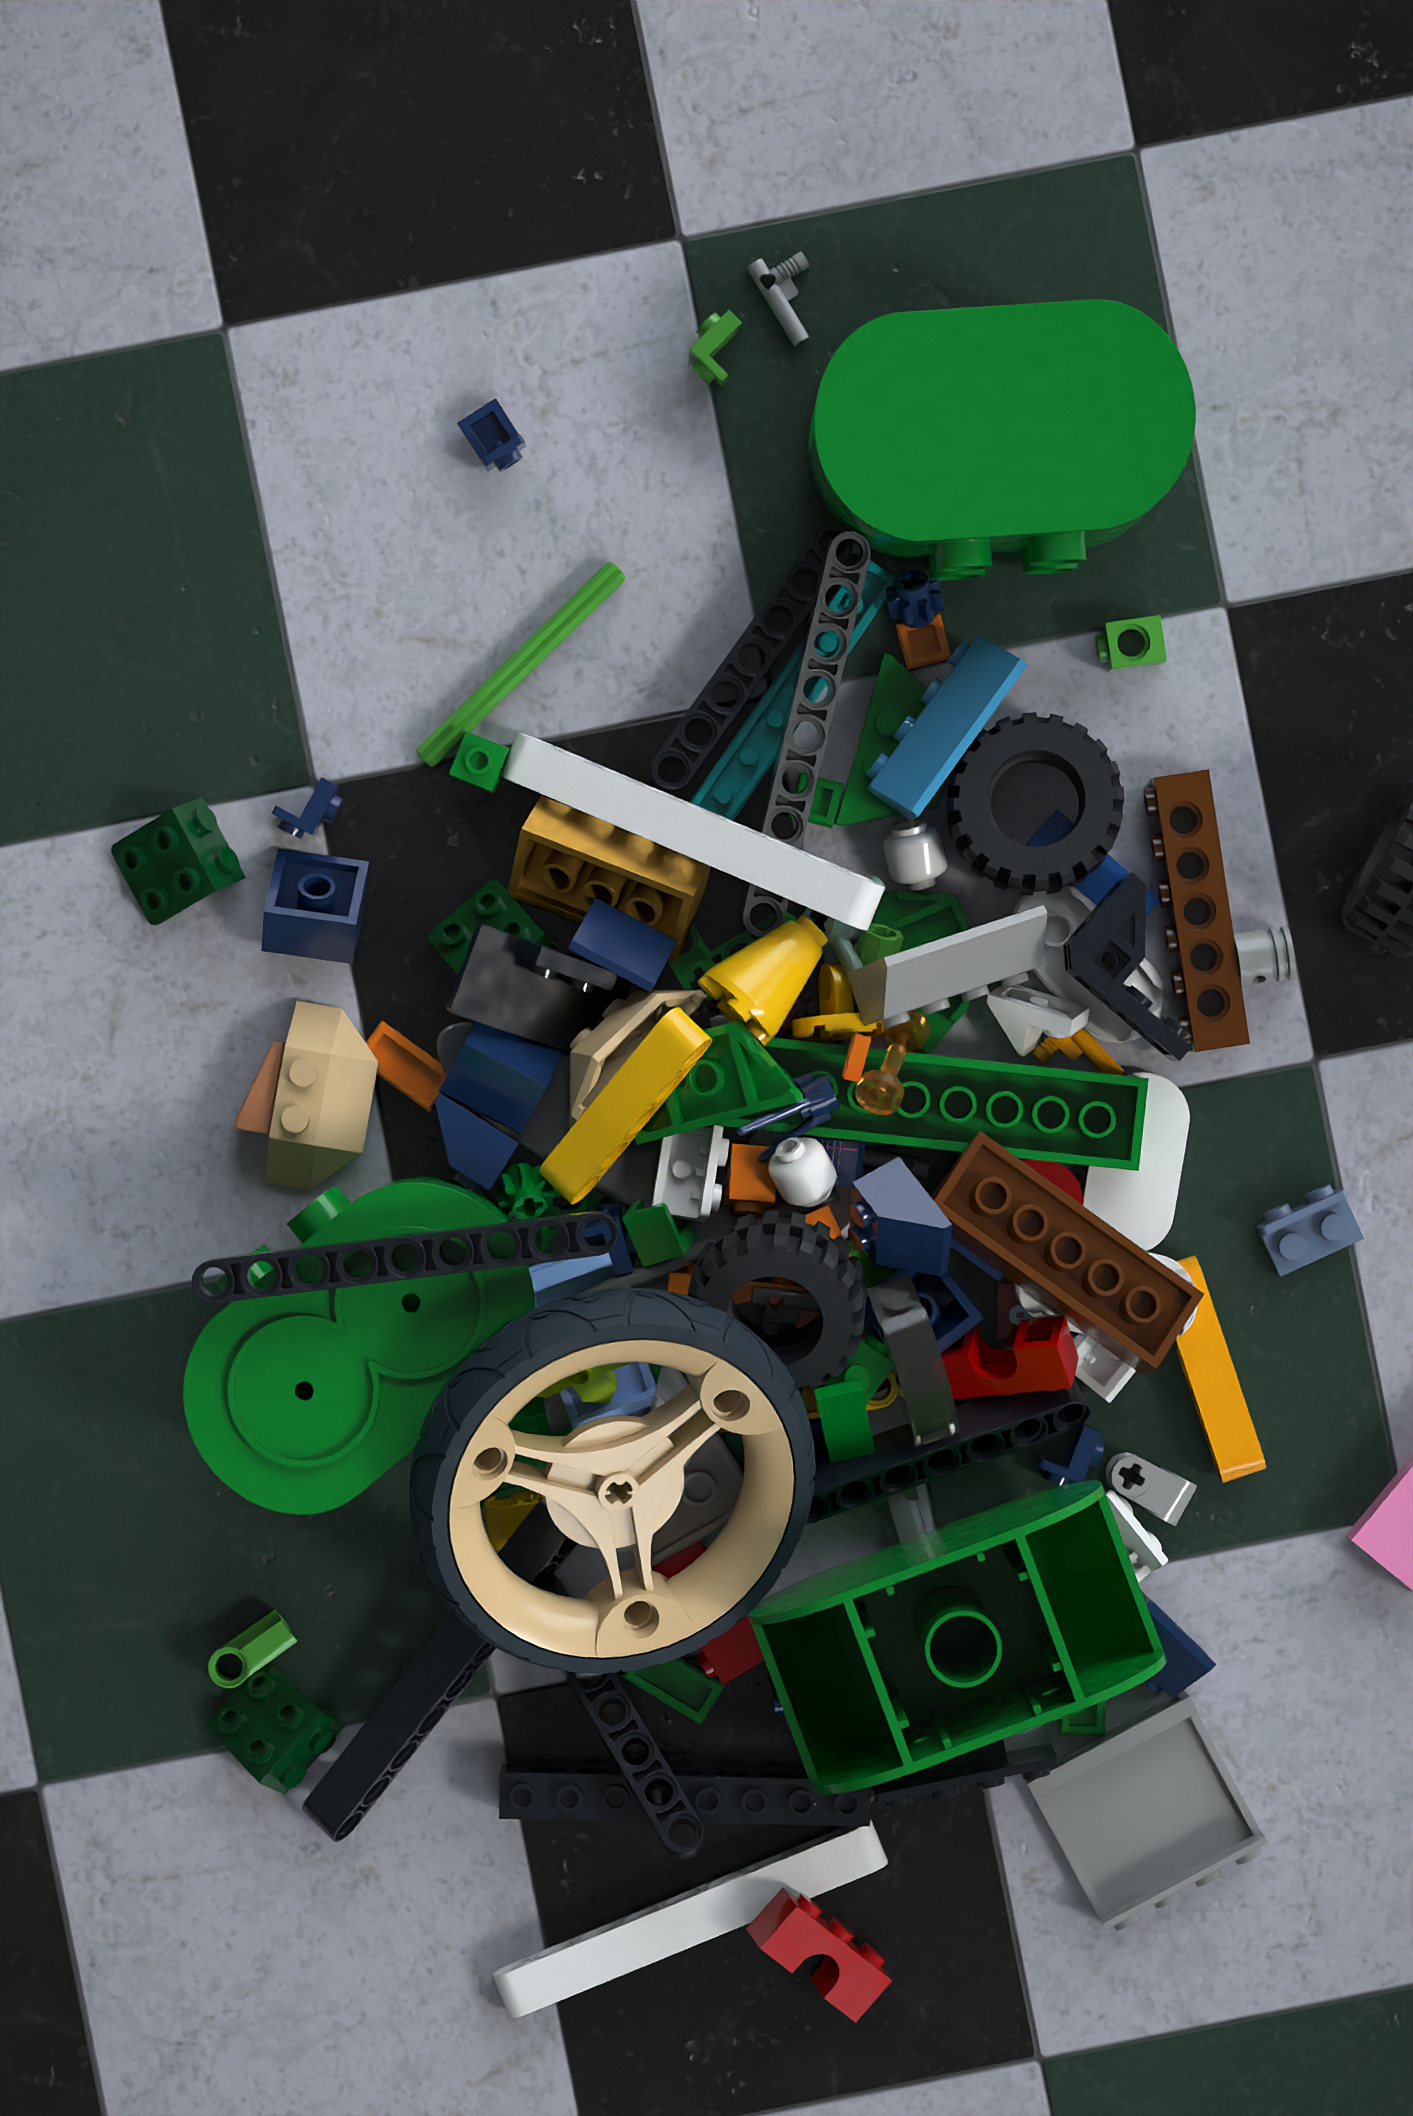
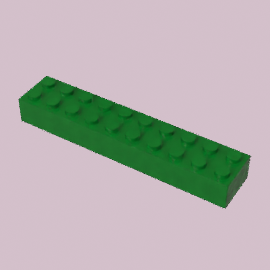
[713,1038,1149,1171]

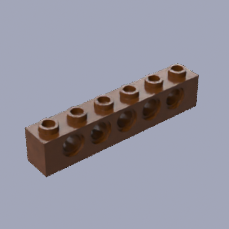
[1144,769,1250,1052]

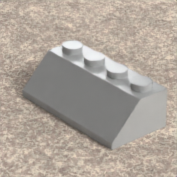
[846,905,1047,1029]

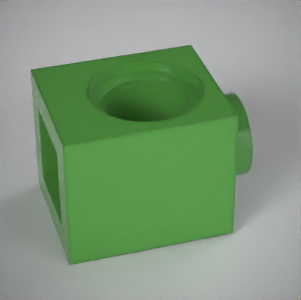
[1095,615,1167,672]

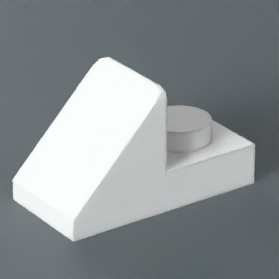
[987,985,1090,1057]

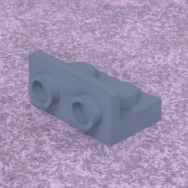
[1256,1184,1364,1277]

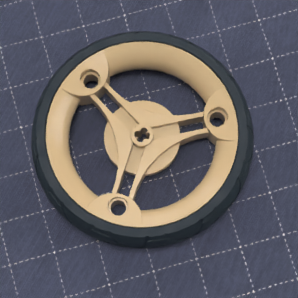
[409,1288,816,1674]

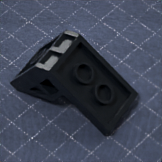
[1063,872,1192,1061]

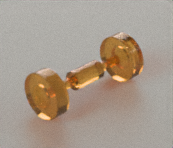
[855,1010,930,1115]

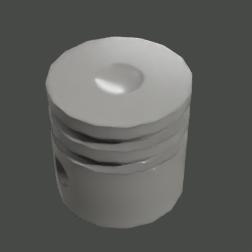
[1234,926,1296,987]

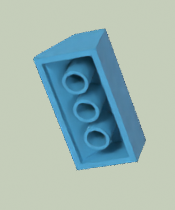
[865,636,1028,821]

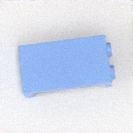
[529,1241,656,1430]

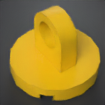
[791,963,885,1042]

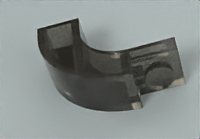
[867,1275,959,1448]

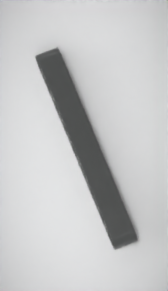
[740,531,871,937]

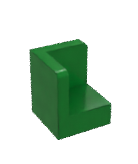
[622,1199,697,1267]

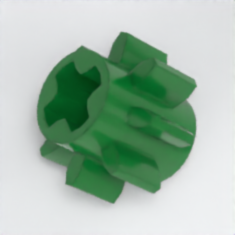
[494,1163,555,1220]

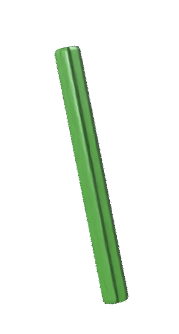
[416,562,625,767]

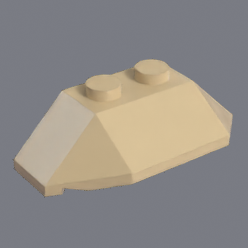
[569,990,708,1129]
[265,1001,379,1190]

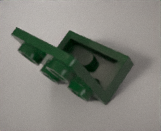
[111,797,246,926]
[429,880,559,975]
[208,1661,345,1795]

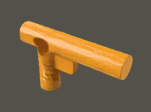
[1031,1028,1125,1075]

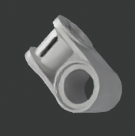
[1104,1452,1197,1526]

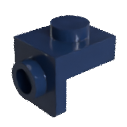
[457,398,526,472]
[271,777,343,839]
[583,1205,638,1276]
[1035,1424,1105,1486]

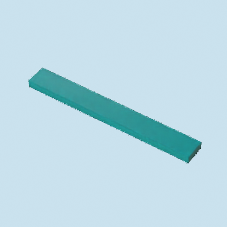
[690,558,896,821]

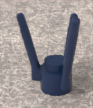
[737,1072,839,1163]

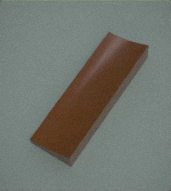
[930,1131,1204,1375]

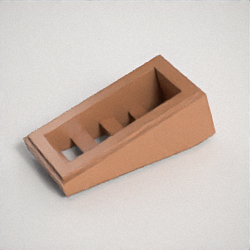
[233,1041,286,1134]

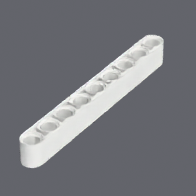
[501,732,885,930]
[492,1819,888,2019]

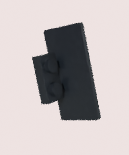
[447,924,632,1053]
[872,1739,1059,1808]

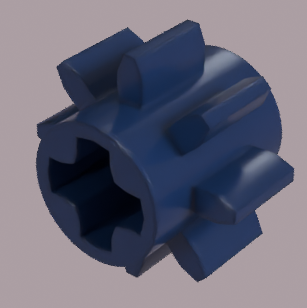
[886,570,944,628]

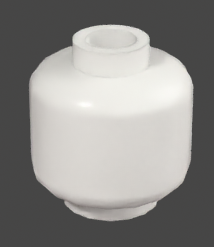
[883,819,947,891]
[768,1137,837,1207]

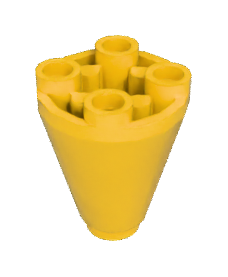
[698,915,828,1047]

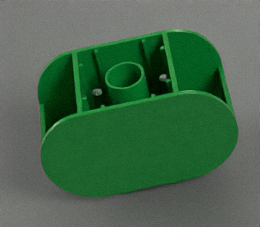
[808,299,1196,581]
[183,1177,535,1515]
[747,1480,1167,1795]

